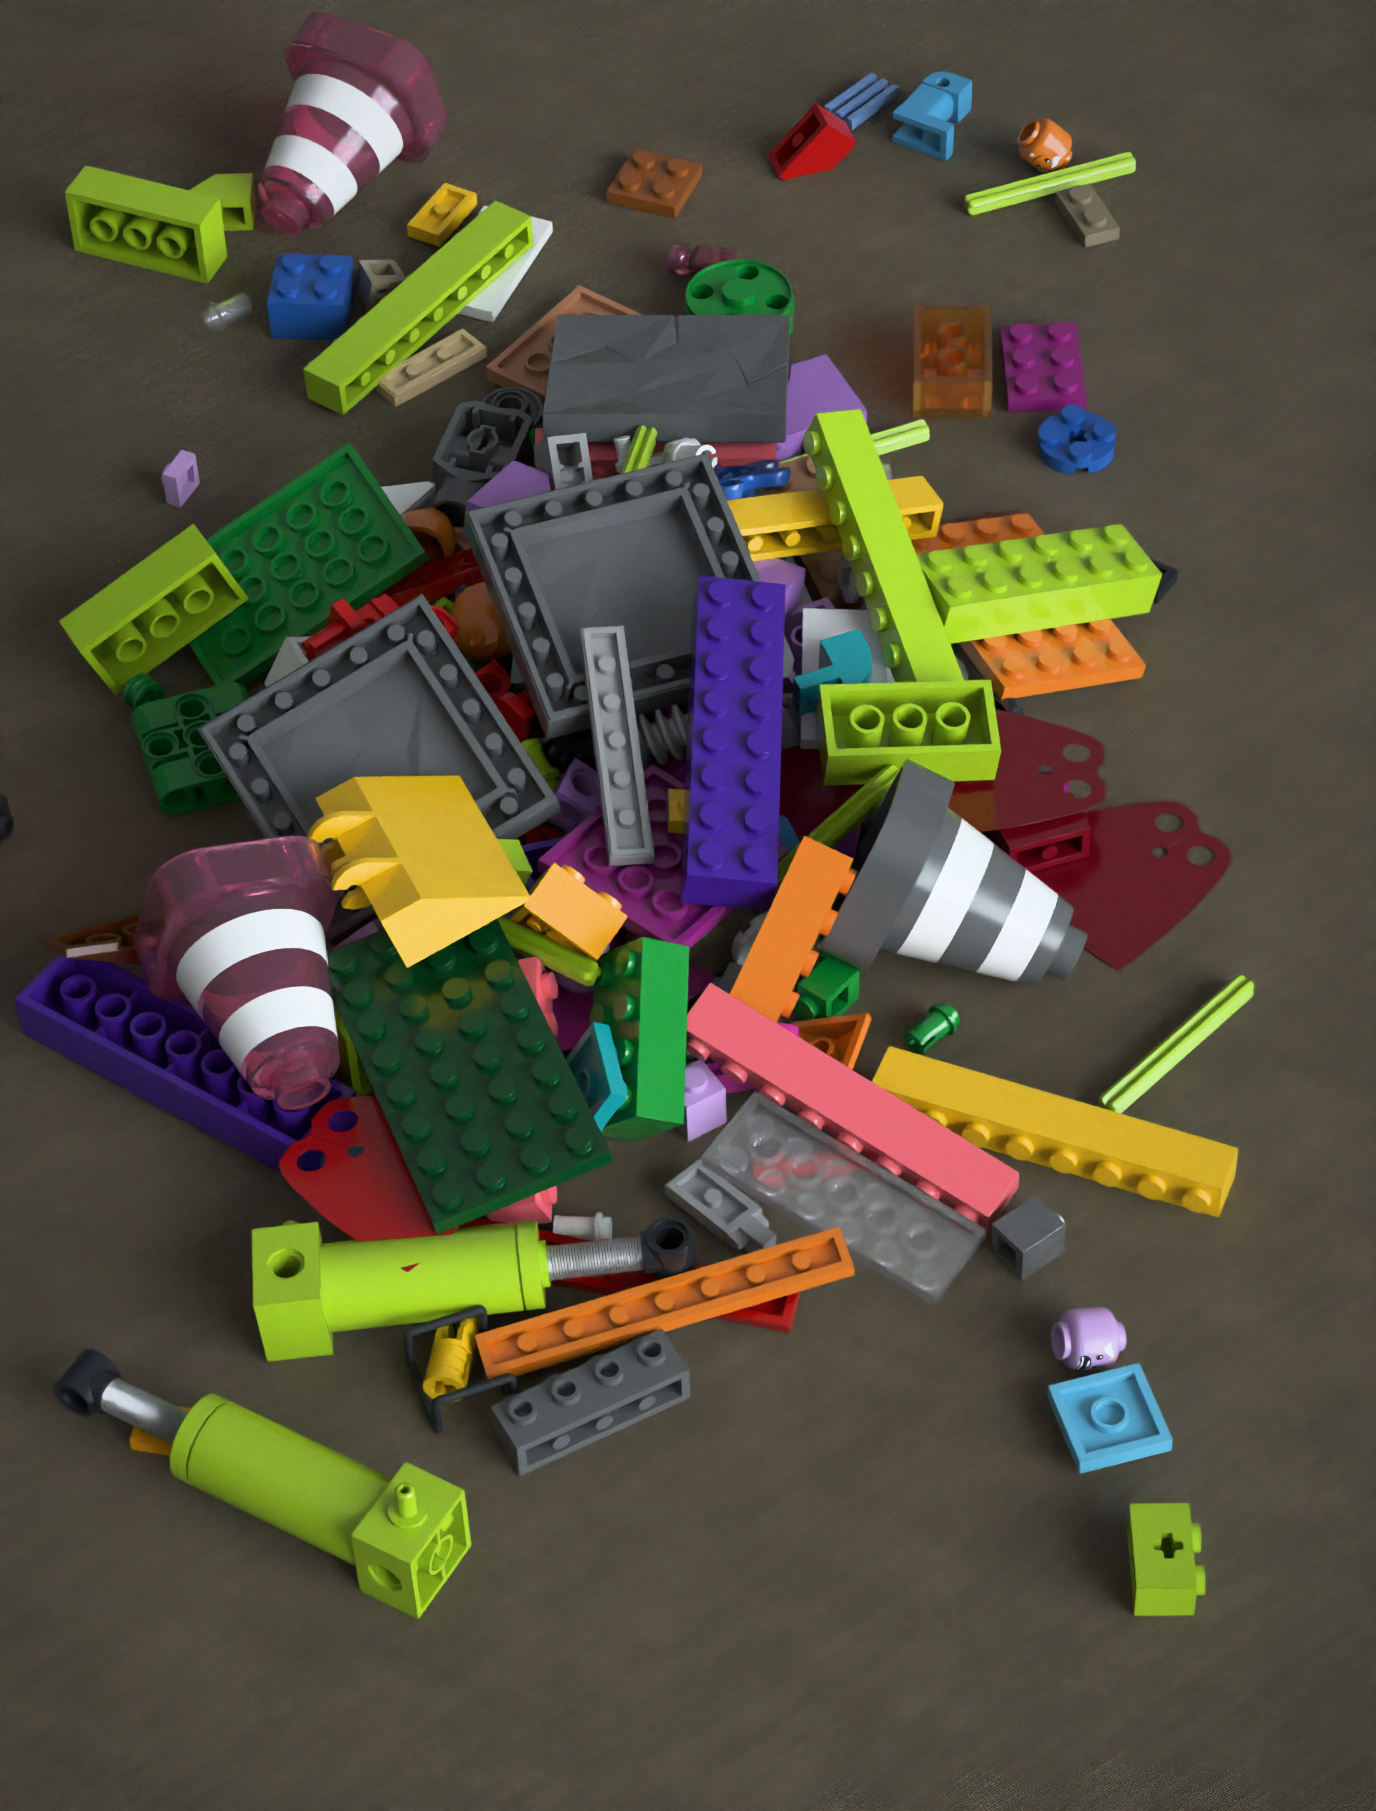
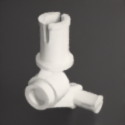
[613,435,718,472]

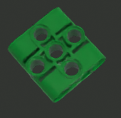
[130,682,250,816]

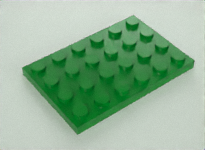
[189,442,430,686]

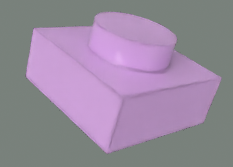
[161,450,200,508]

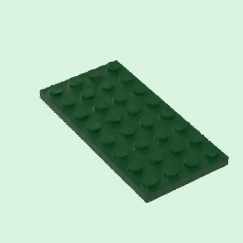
[315,919,613,1235]

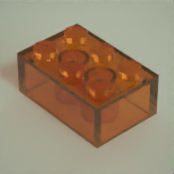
[913,305,993,418]

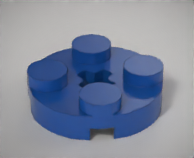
[1037,405,1116,474]

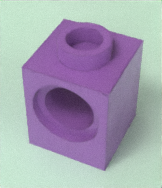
[548,758,601,834]

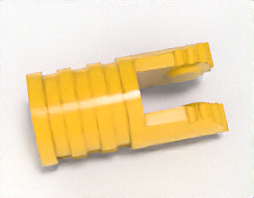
[423,1316,479,1403]

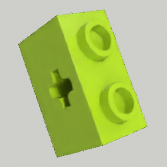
[1127,1503,1205,1616]

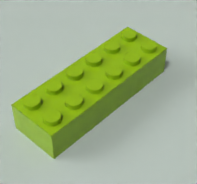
[916,524,1162,644]

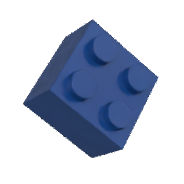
[267,253,356,340]

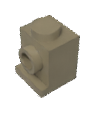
[355,259,406,313]

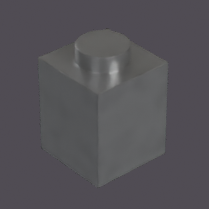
[991,1196,1066,1281]

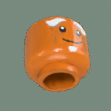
[1017,118,1072,173]

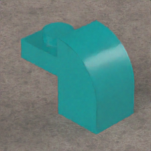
[792,629,873,716]

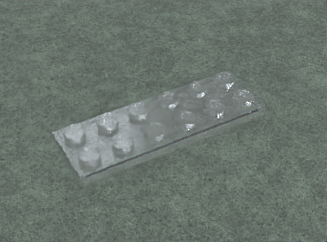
[702,1091,986,1306]

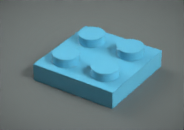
[1047,1363,1173,1474]

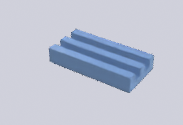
[824,72,899,131]

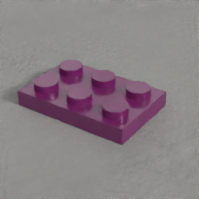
[1000,322,1087,413]

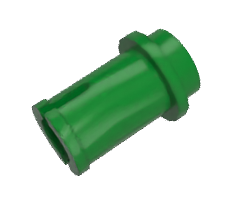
[903,1002,960,1055]

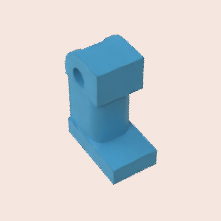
[892,71,972,161]

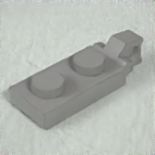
[664,1159,777,1253]

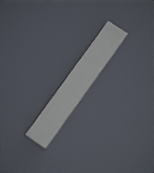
[579,625,654,866]

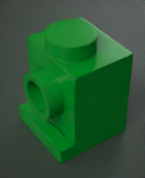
[794,951,859,1020]

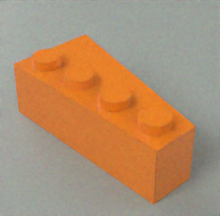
[730,836,858,1023]

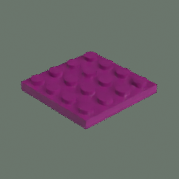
[538,764,789,949]

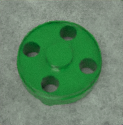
[684,259,795,335]

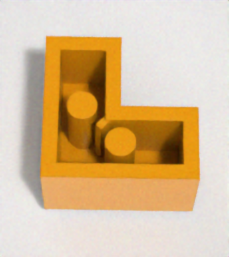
[510,863,628,961]

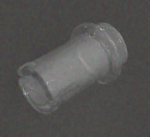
[202,292,253,332]

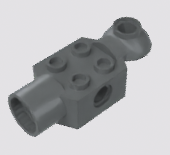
[432,387,543,527]

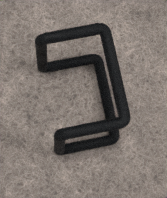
[402,1305,517,1434]

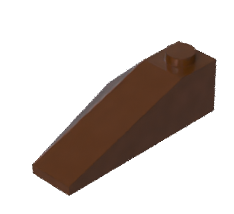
[40,899,235,971]

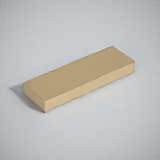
[374,328,487,407]

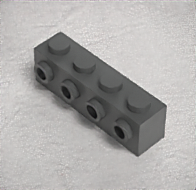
[490,1329,690,1477]

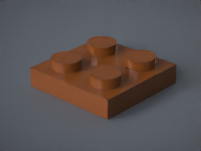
[606,148,702,219]

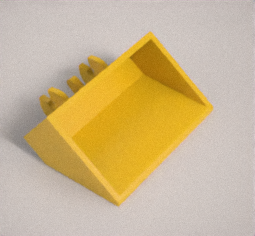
[306,775,530,968]

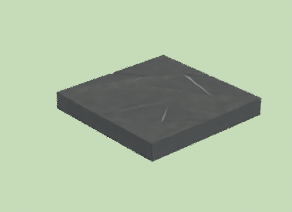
[543,315,789,443]
[464,453,794,740]
[198,594,561,947]

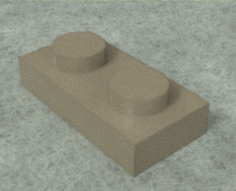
[1055,183,1120,248]

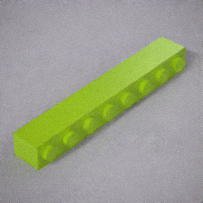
[303,200,534,415]
[803,409,964,682]

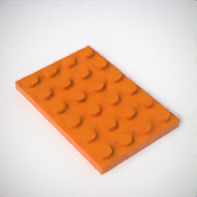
[911,513,1146,700]

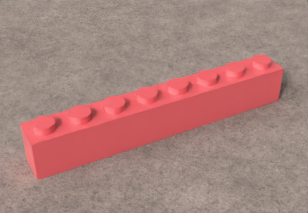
[686,983,1019,1232]

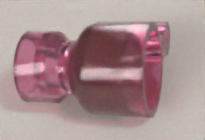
[667,243,736,277]

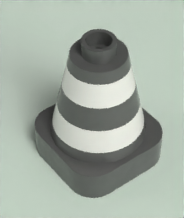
[817,759,1088,986]

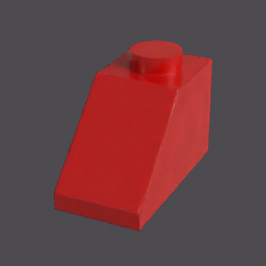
[767,103,857,180]

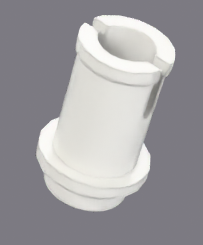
[553,1212,612,1243]

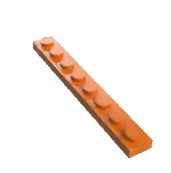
[474,1227,855,1380]

